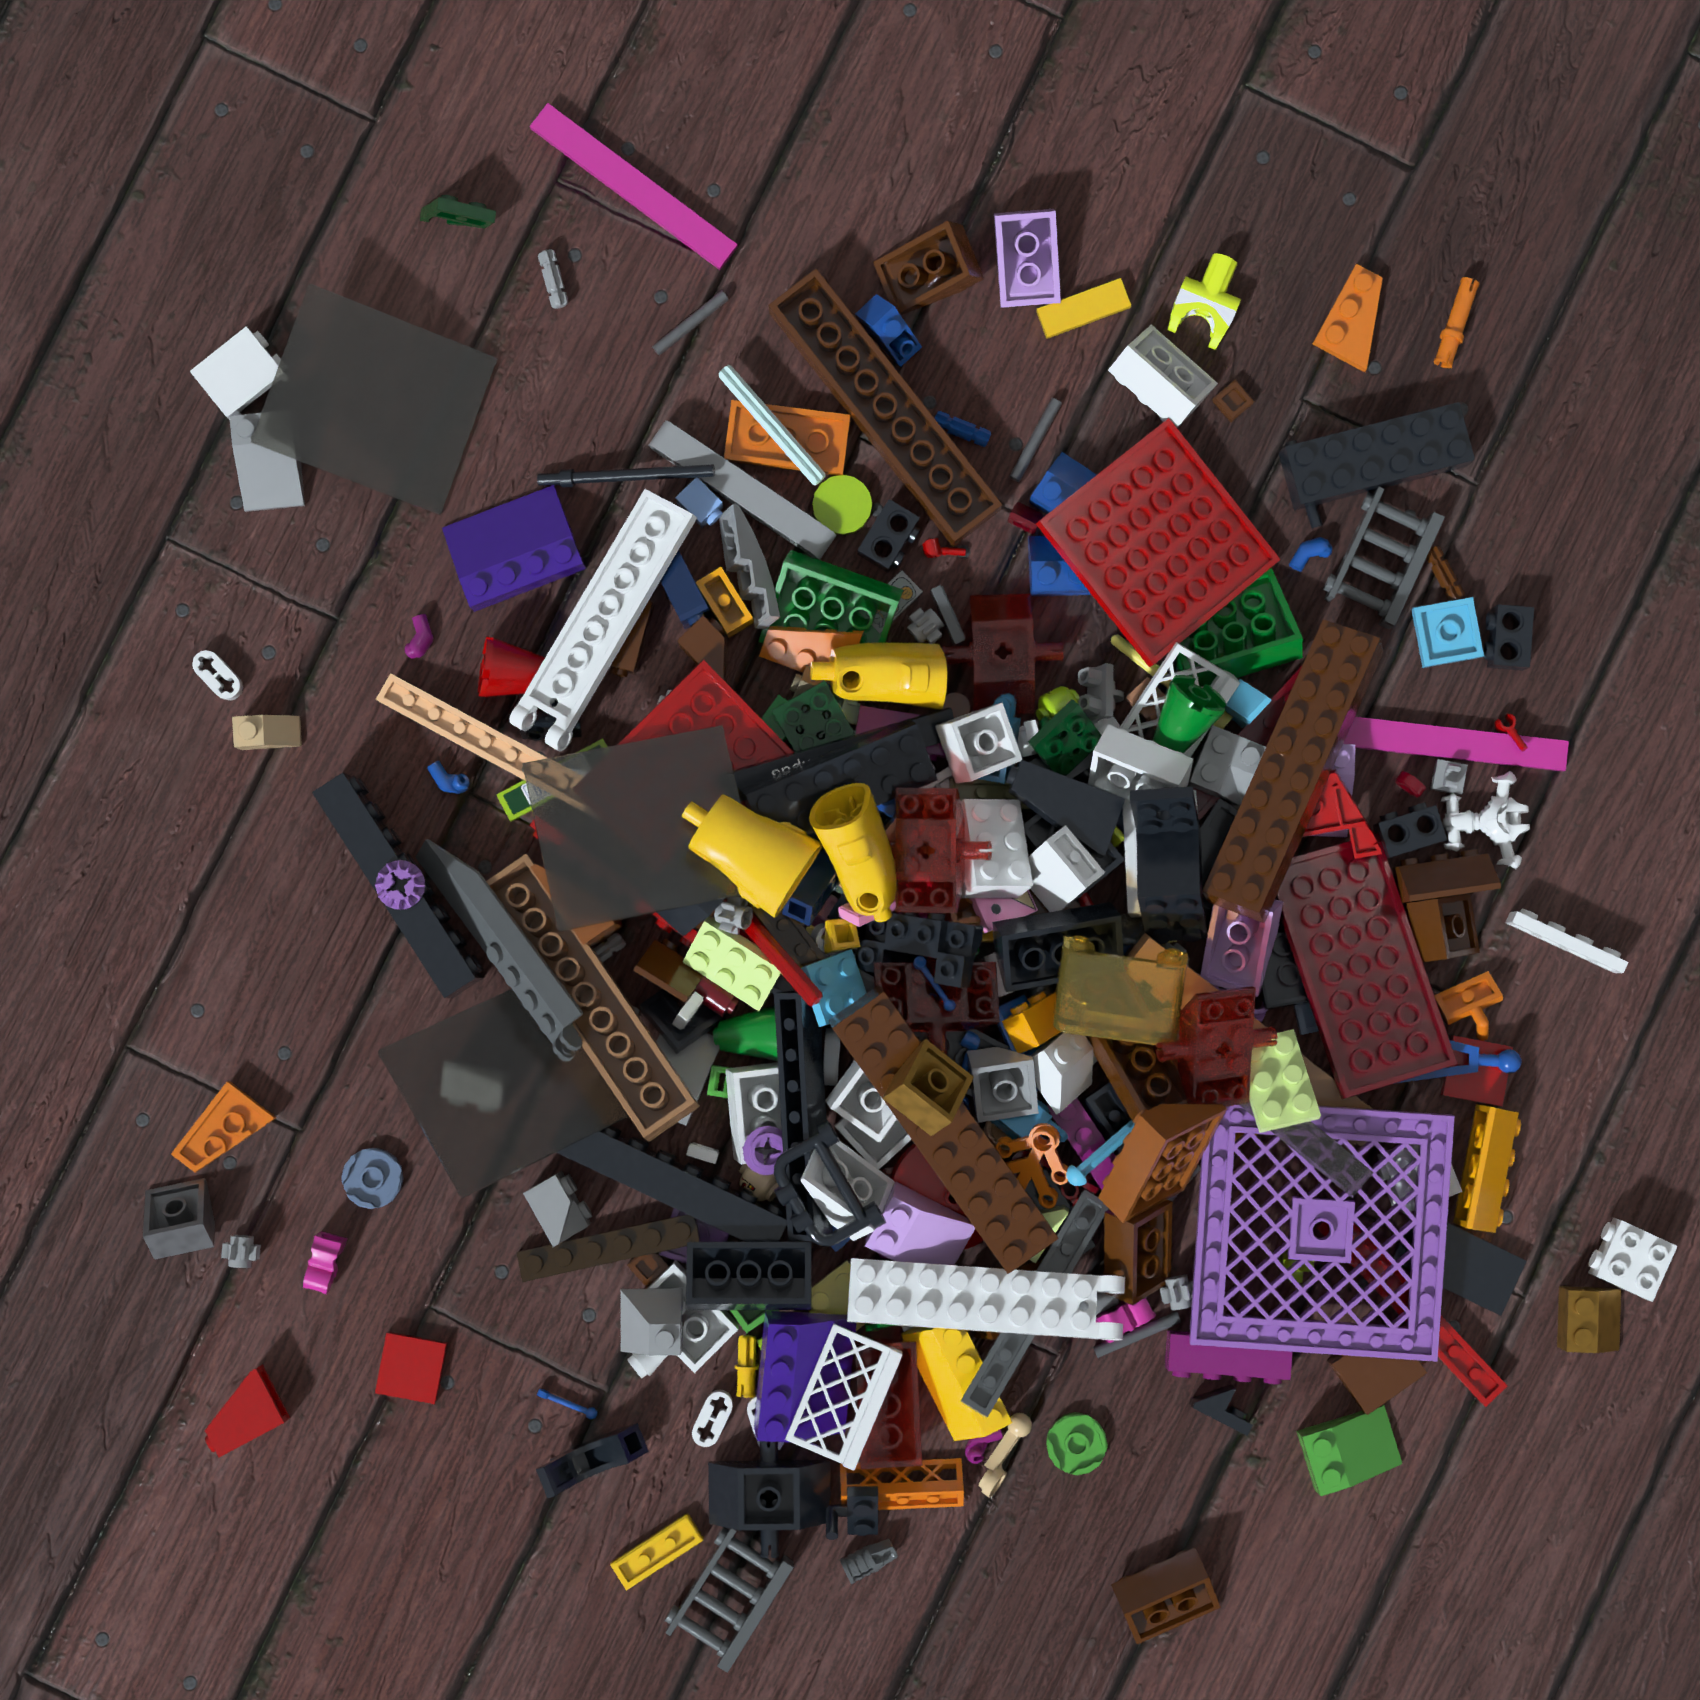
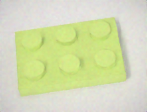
[683,915,781,1011]
[1233,1029,1321,1133]

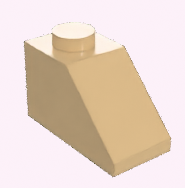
[232,715,302,750]

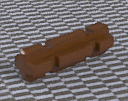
[1426,545,1465,601]

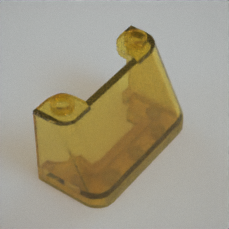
[1053,936,1188,1046]

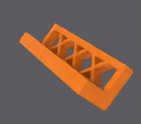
[840,1458,964,1510]

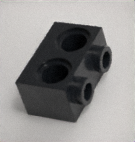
[857,499,921,573]
[1483,604,1534,671]
[1373,802,1447,858]

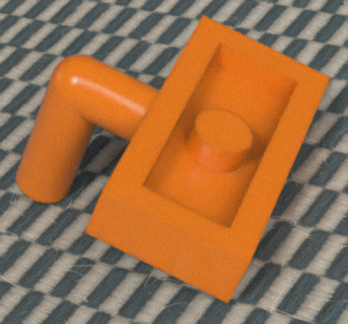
[1434,971,1503,1041]

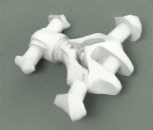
[1441,771,1530,869]

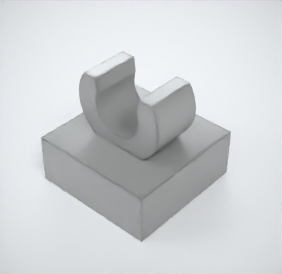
[1430,759,1468,795]

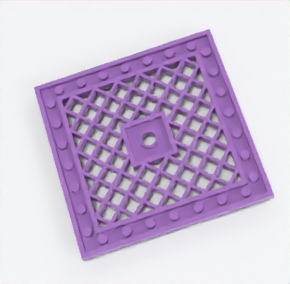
[1189,1098,1455,1362]

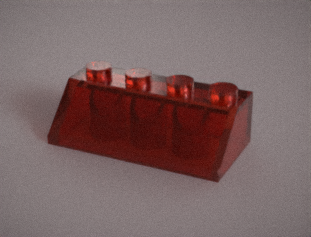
[855,1339,922,1469]

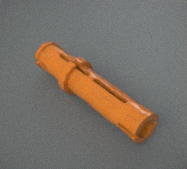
[1433,277,1480,368]

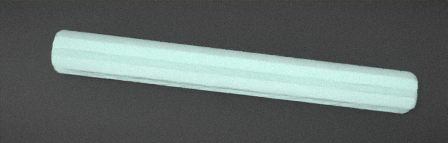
[719,365,825,485]

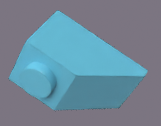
[1224,679,1272,728]

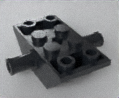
[708,1441,831,1558]

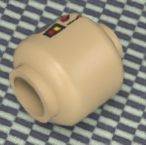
[739,1162,779,1202]

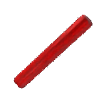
[743,914,823,1006]

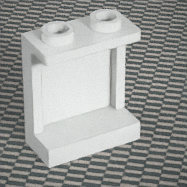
[190,326,289,420]
[1029,825,1105,912]

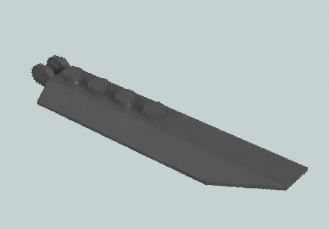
[415,839,583,1062]

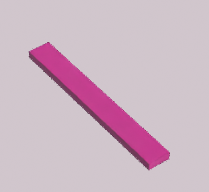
[530,103,738,270]
[1343,717,1569,772]

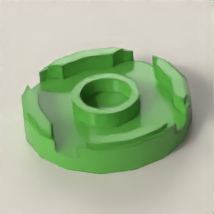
[1046,1412,1108,1475]

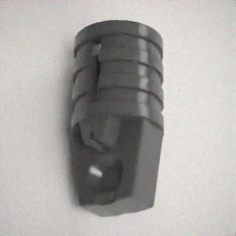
[840,1539,898,1585]

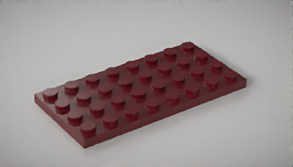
[1275,833,1457,1099]

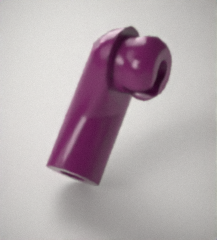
[405,614,433,659]
[965,1429,1003,1464]

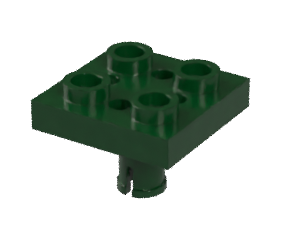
[771,680,855,752]
[1028,699,1102,776]

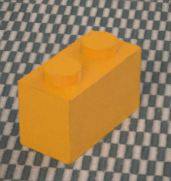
[695,567,754,638]
[1001,991,1074,1053]

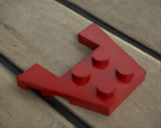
[1302,769,1382,859]

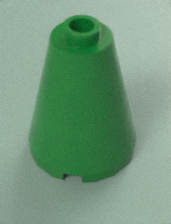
[1152,675,1226,754]
[713,1005,778,1061]

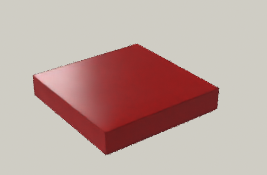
[1441,1035,1513,1107]
[375,1332,448,1404]

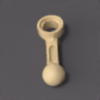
[978,1413,1032,1498]

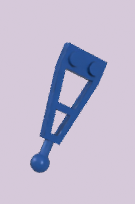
[1394,1040,1522,1084]

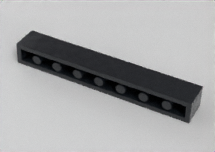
[774,990,833,1241]

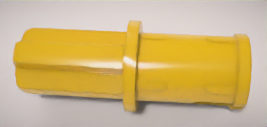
[735,1335,759,1398]

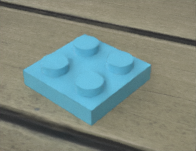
[1411,597,1484,668]
[801,949,867,1027]

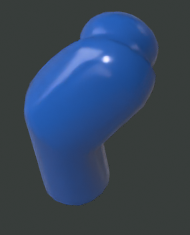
[1289,537,1333,572]
[427,761,470,794]

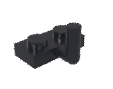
[826,1486,878,1540]

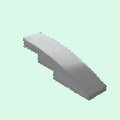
[719,504,780,629]

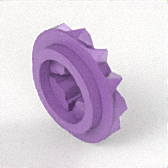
[375,860,425,910]
[742,1125,783,1175]

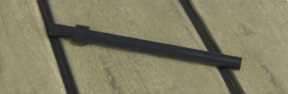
[537,464,715,487]

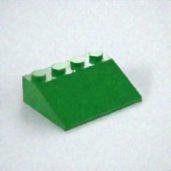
[758,550,904,643]
[1175,568,1303,687]

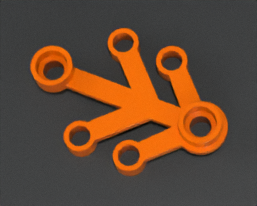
[995,1123,1068,1209]

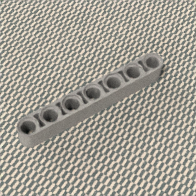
[648,420,836,560]

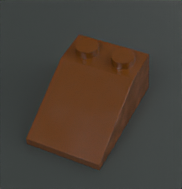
[873,220,984,315]

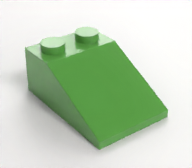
[1296,1404,1402,1496]

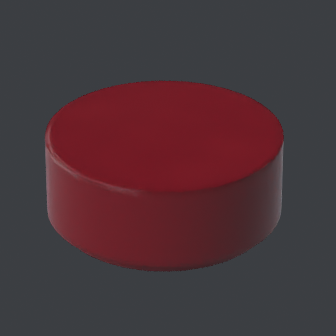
[1395,771,1426,798]

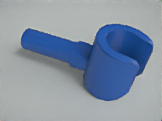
[960,1030,980,1072]

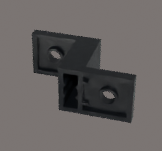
[1130,786,1208,944]

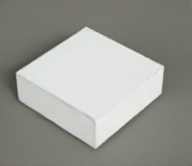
[672,991,704,1030]
[686,1142,720,1164]

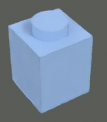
[675,477,723,528]

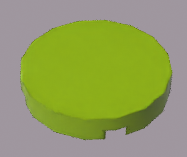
[812,475,872,535]

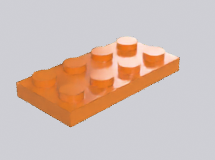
[724,400,850,475]

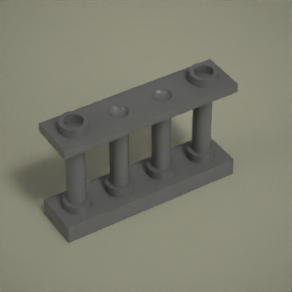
[1323,487,1445,629]
[664,1527,794,1673]

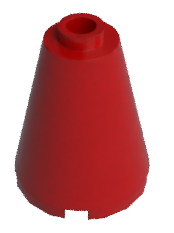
[478,636,545,697]

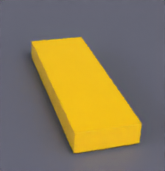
[1036,278,1131,339]
[610,1513,704,1591]

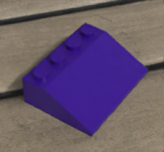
[442,485,586,612]
[754,1311,857,1443]

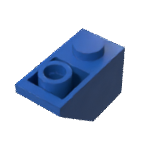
[855,294,922,367]

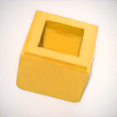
[824,918,860,954]

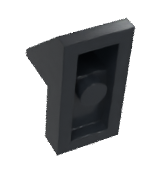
[1189,1384,1253,1436]

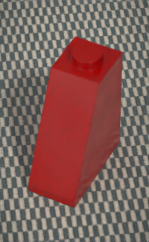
[205,1364,290,1458]

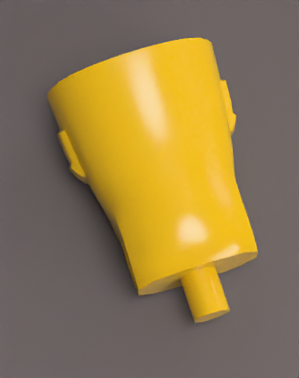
[810,643,947,710]
[809,783,897,922]
[682,794,823,918]

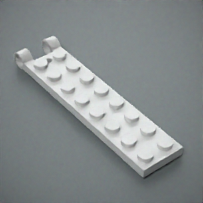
[510,489,697,751]
[847,1258,1125,1341]

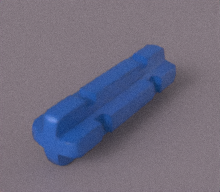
[935,411,991,447]

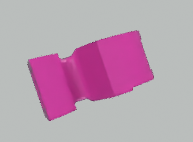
[303,1231,347,1295]
[1096,1297,1156,1343]

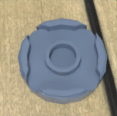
[341,1148,404,1209]

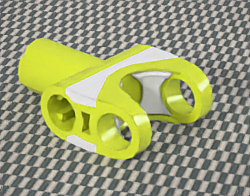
[1167,253,1241,350]

